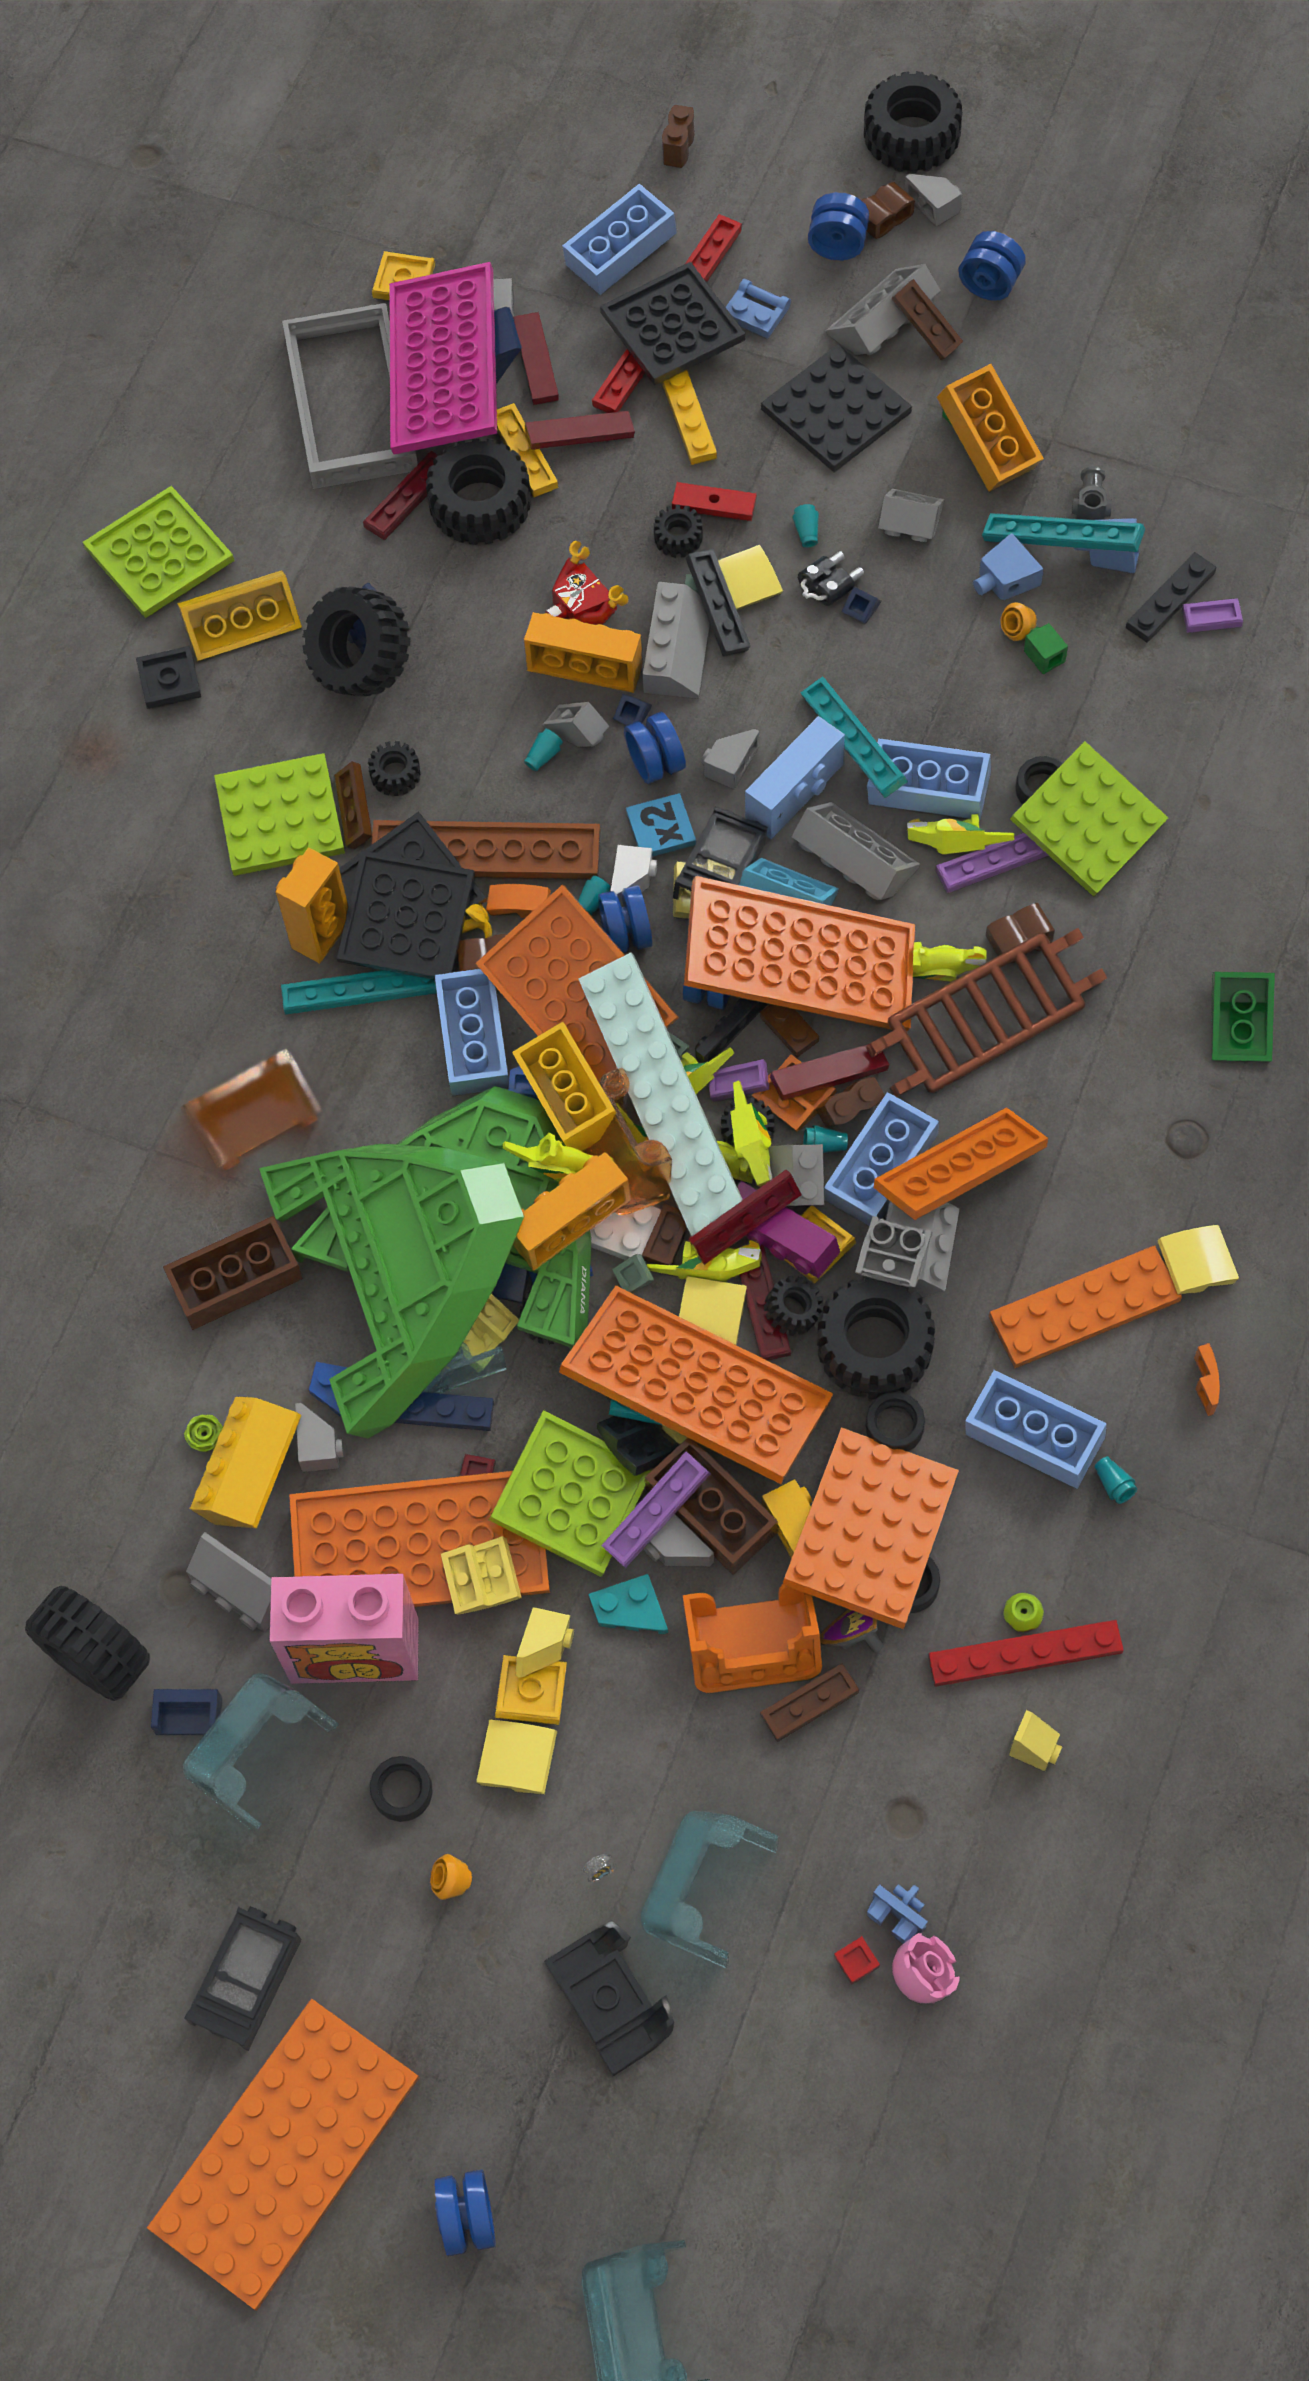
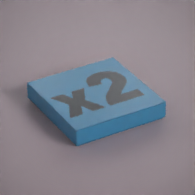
[626,793,696,857]

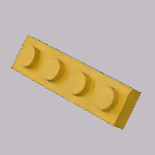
[662,370,717,465]
[497,403,558,497]

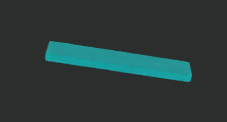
[982,513,1145,552]
[800,676,908,798]
[281,969,455,1015]

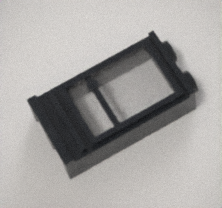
[673,806,768,900]
[184,1906,302,2051]

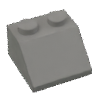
[878,489,944,542]
[768,1144,824,1206]

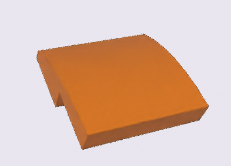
[751,1054,837,1132]

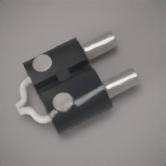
[798,551,864,606]

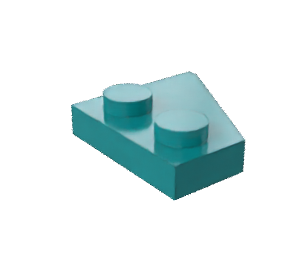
[588,1574,668,1634]

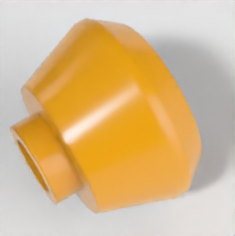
[1001,602,1037,641]
[430,1854,472,1900]

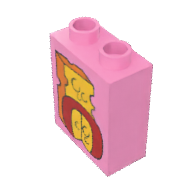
[270,1574,418,1684]

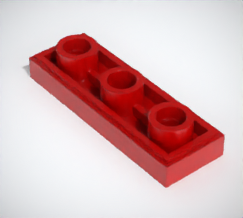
[672,482,757,521]

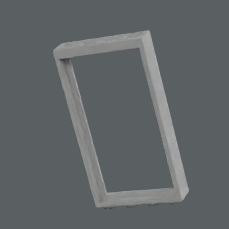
[282,303,418,489]

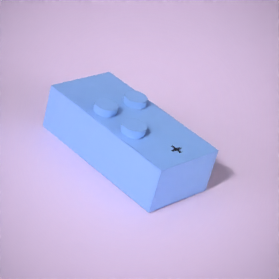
[562,184,677,295]
[745,716,845,839]
[867,738,991,820]
[435,969,509,1096]
[824,1092,939,1226]
[965,1370,1106,1489]

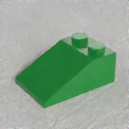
[1211,972,1275,1061]

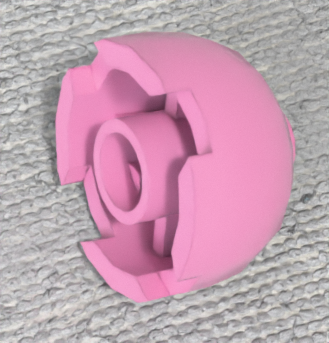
[892,1933,960,2003]

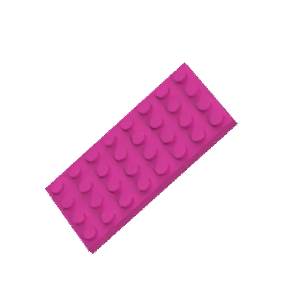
[389,262,497,455]

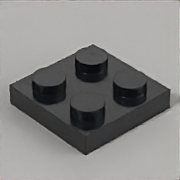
[136,646,201,709]

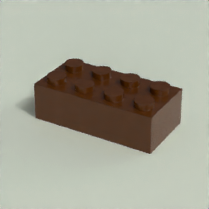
[163,1216,303,1330]
[645,1438,778,1575]

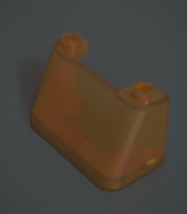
[180,1048,322,1171]
[582,1067,672,1215]

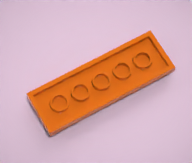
[874,1107,1048,1220]
[989,1245,1182,1368]

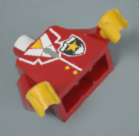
[545,541,628,625]

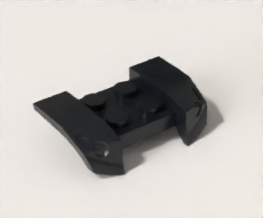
[544,1921,674,2076]

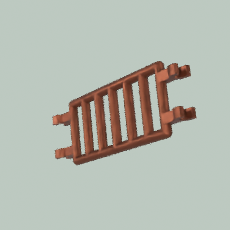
[866,928,1107,1097]

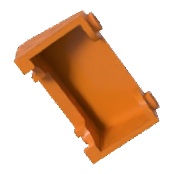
[683,1585,822,1693]

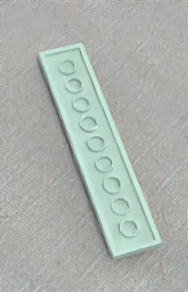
[578,953,743,1237]

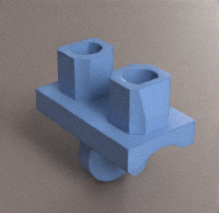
[867,1884,928,1943]

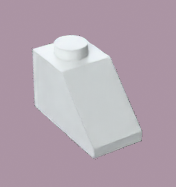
[611,845,657,906]

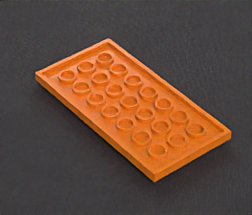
[684,876,915,1031]
[559,1285,833,1484]
[289,1471,550,1607]
[147,1998,420,2311]

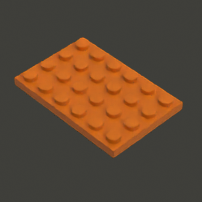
[475,884,679,1087]
[782,1427,959,1629]

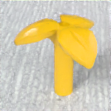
[462,904,492,938]

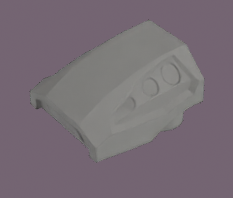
[855,1216,933,1288]

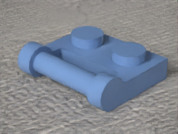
[726,278,791,339]

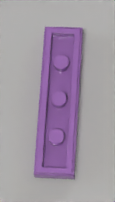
[936,833,1049,893]
[601,1452,711,1568]

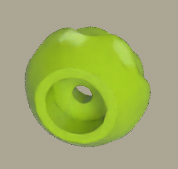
[184,1415,223,1452]
[1003,1593,1044,1632]

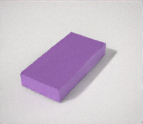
[1182,598,1243,633]
[709,1059,769,1102]

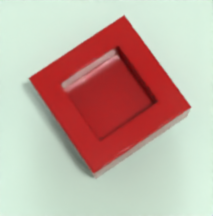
[834,1936,880,1985]

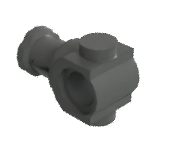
[1072,466,1112,520]

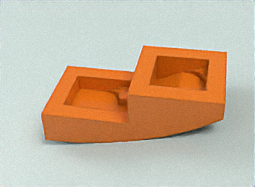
[486,884,551,918]
[1194,1343,1220,1416]

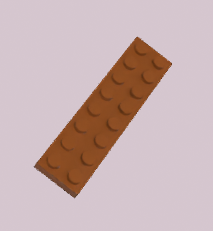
[371,820,600,879]

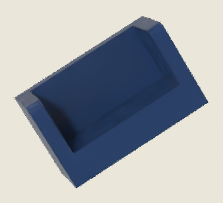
[151,1689,222,1735]

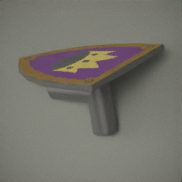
[820,1609,884,1652]

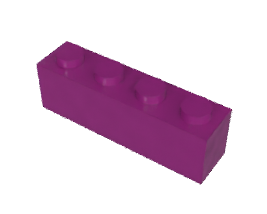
[737,1181,840,1279]

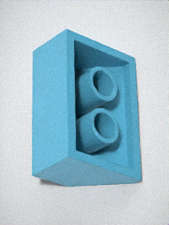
[739,858,839,906]

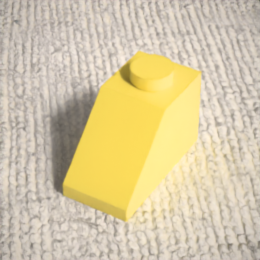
[516,1607,574,1677]
[1009,1710,1062,1771]

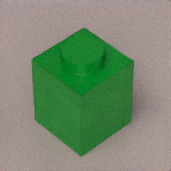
[1024,623,1068,674]

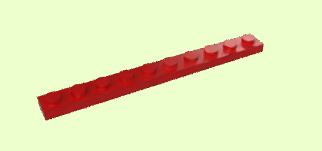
[592,214,742,413]

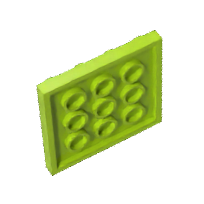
[83,486,235,618]
[1010,741,1168,897]
[214,753,345,876]
[489,1410,653,1577]

